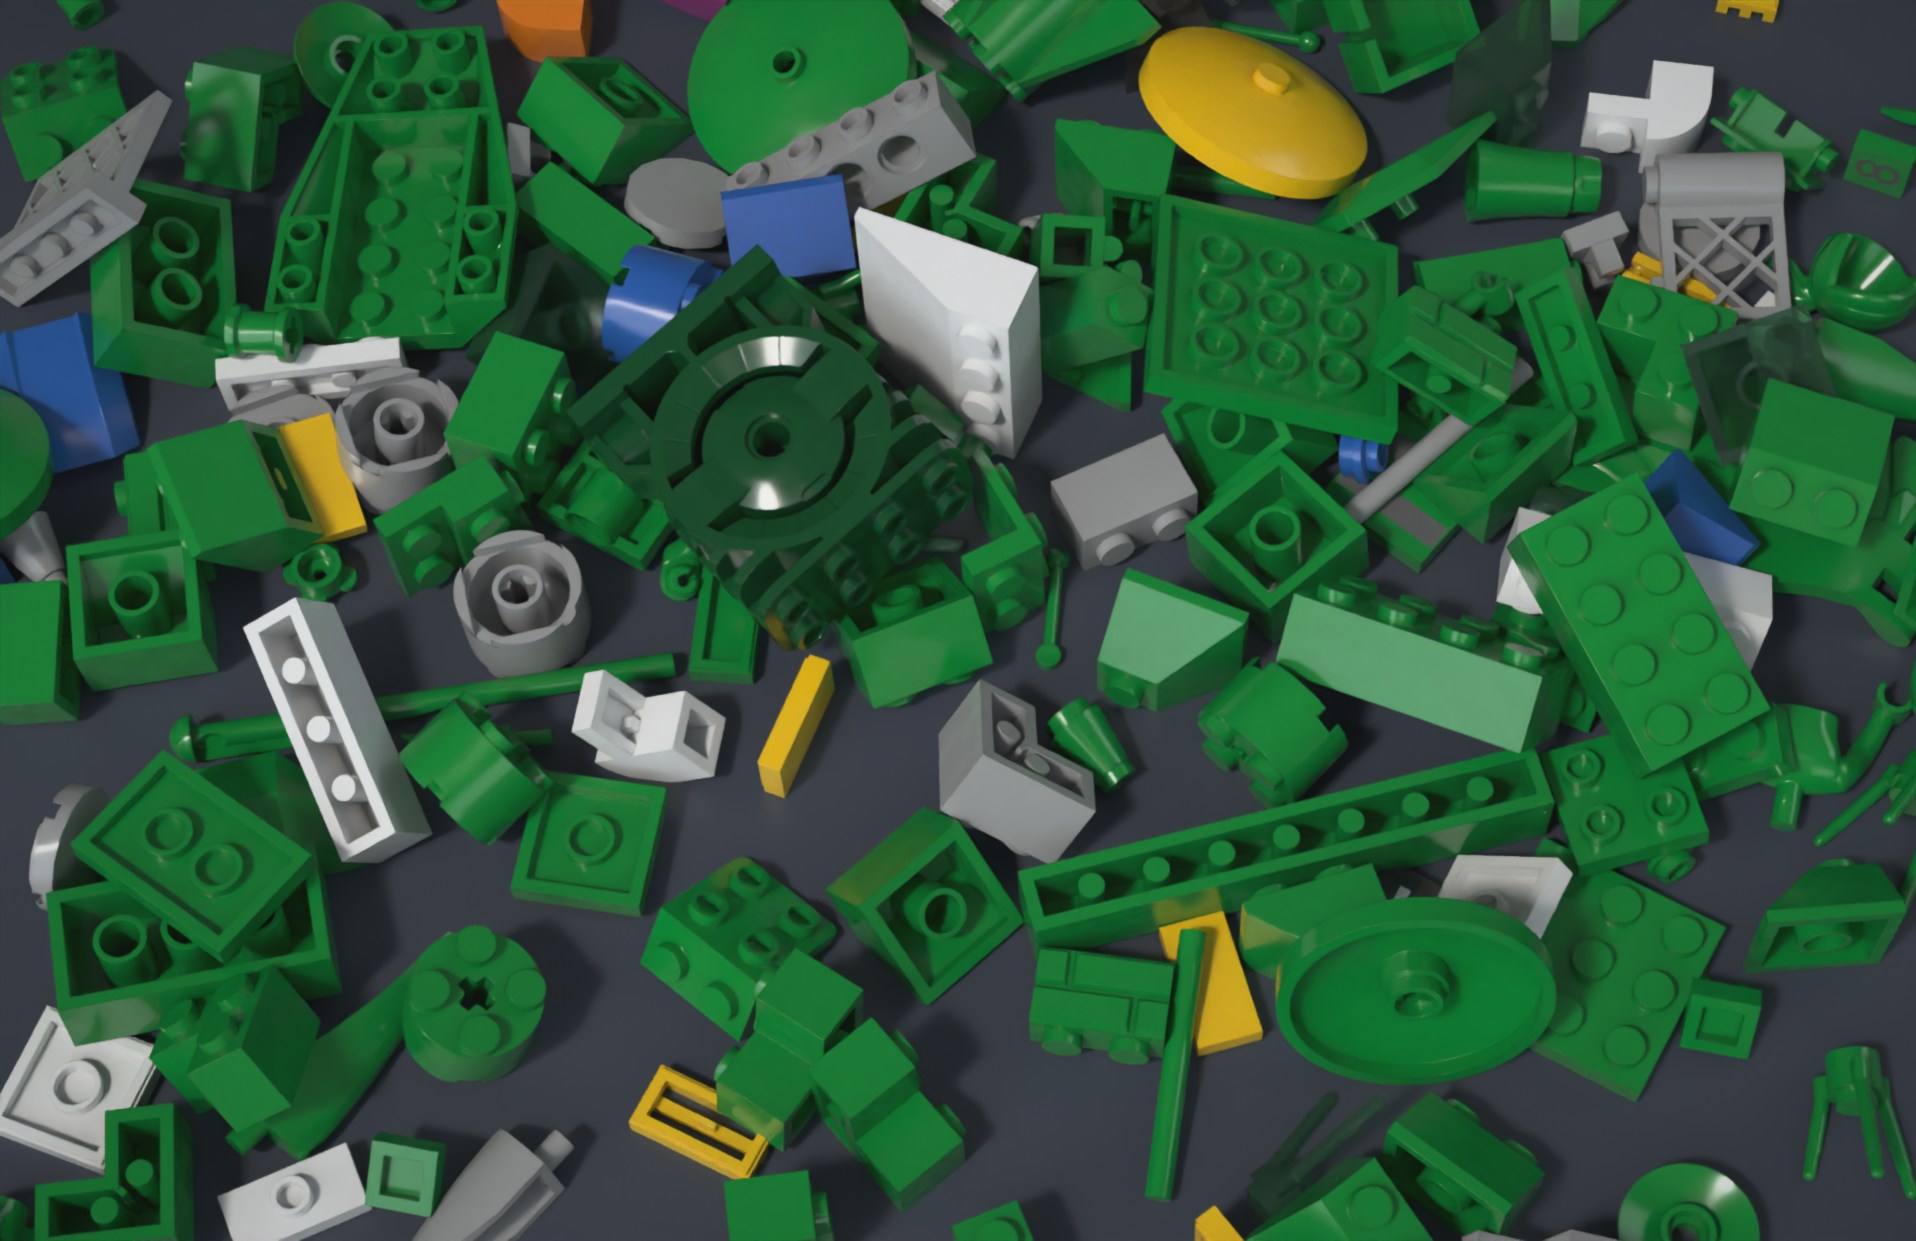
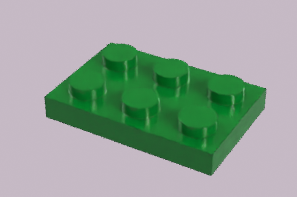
[70,749,316,965]

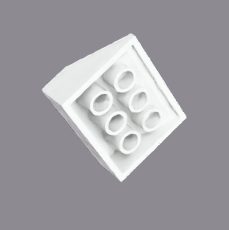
[854,207,1042,459]

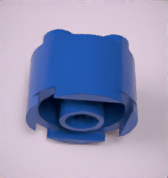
[601,244,726,365]

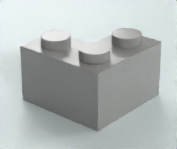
[939,679,1096,864]

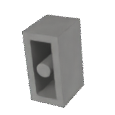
[1051,433,1198,571]

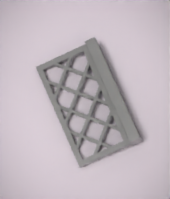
[0,90,172,307]

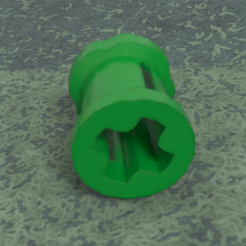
[224,303,304,363]

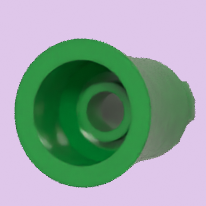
[1463,138,1602,222]

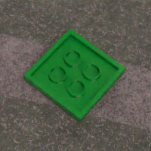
[1528,837,1726,1103]

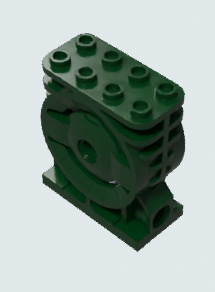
[565,244,974,652]

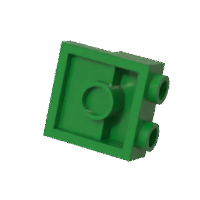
[373,454,535,598]

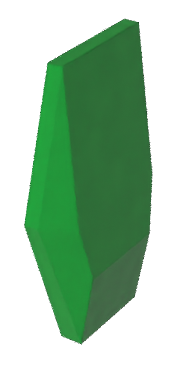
[1309,110,1497,241]

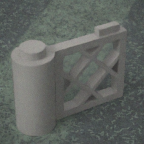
[1642,151,1792,326]

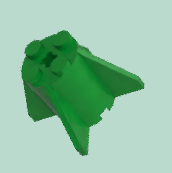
[942,0,1161,104]

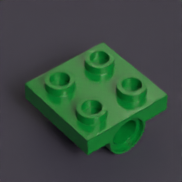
[536,439,704,572]
[1539,734,1709,878]

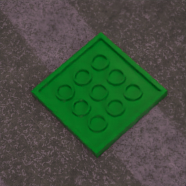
[1143,193,1398,445]

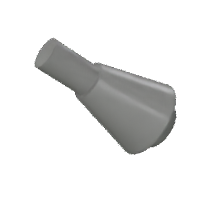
[0,511,68,585]

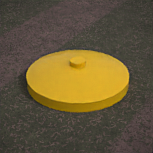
[1138,27,1367,199]

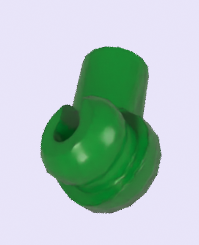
[659,538,702,601]

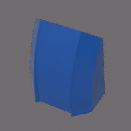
[0,311,141,474]

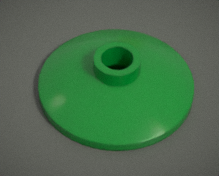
[293,2,394,109]
[1617,1163,1760,1241]

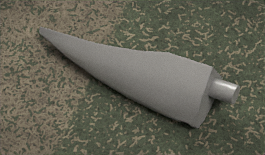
[412,1128,575,1241]

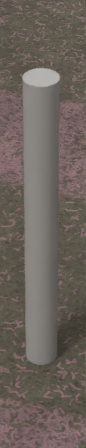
[1342,357,1533,525]

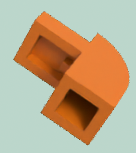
[496,0,594,63]

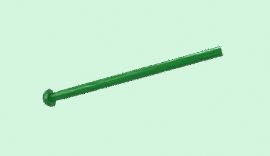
[169,652,676,763]

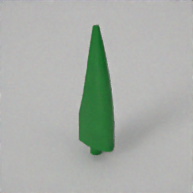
[1773,315,1916,423]
[225,931,452,1162]

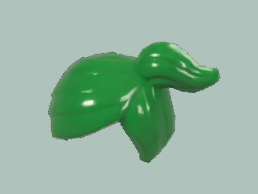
[1764,231,1916,333]

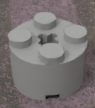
[335,367,459,514]
[453,530,592,678]

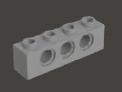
[725,70,976,221]

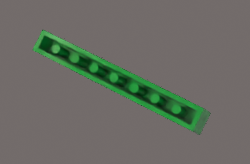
[1017,746,1555,962]

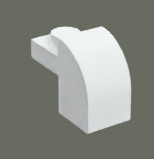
[1580,60,1714,173]
[571,670,726,782]

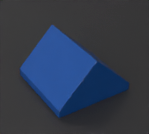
[720,174,856,282]
[1644,449,1761,567]

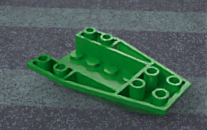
[264,25,519,351]

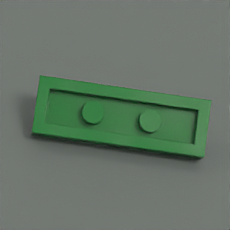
[1514,267,1639,466]

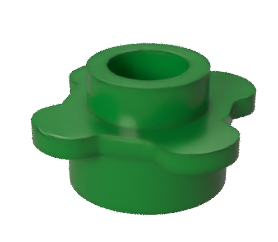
[283,542,358,602]

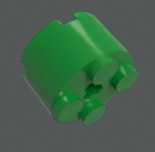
[1197,657,1348,809]
[398,689,555,845]
[402,925,547,1083]

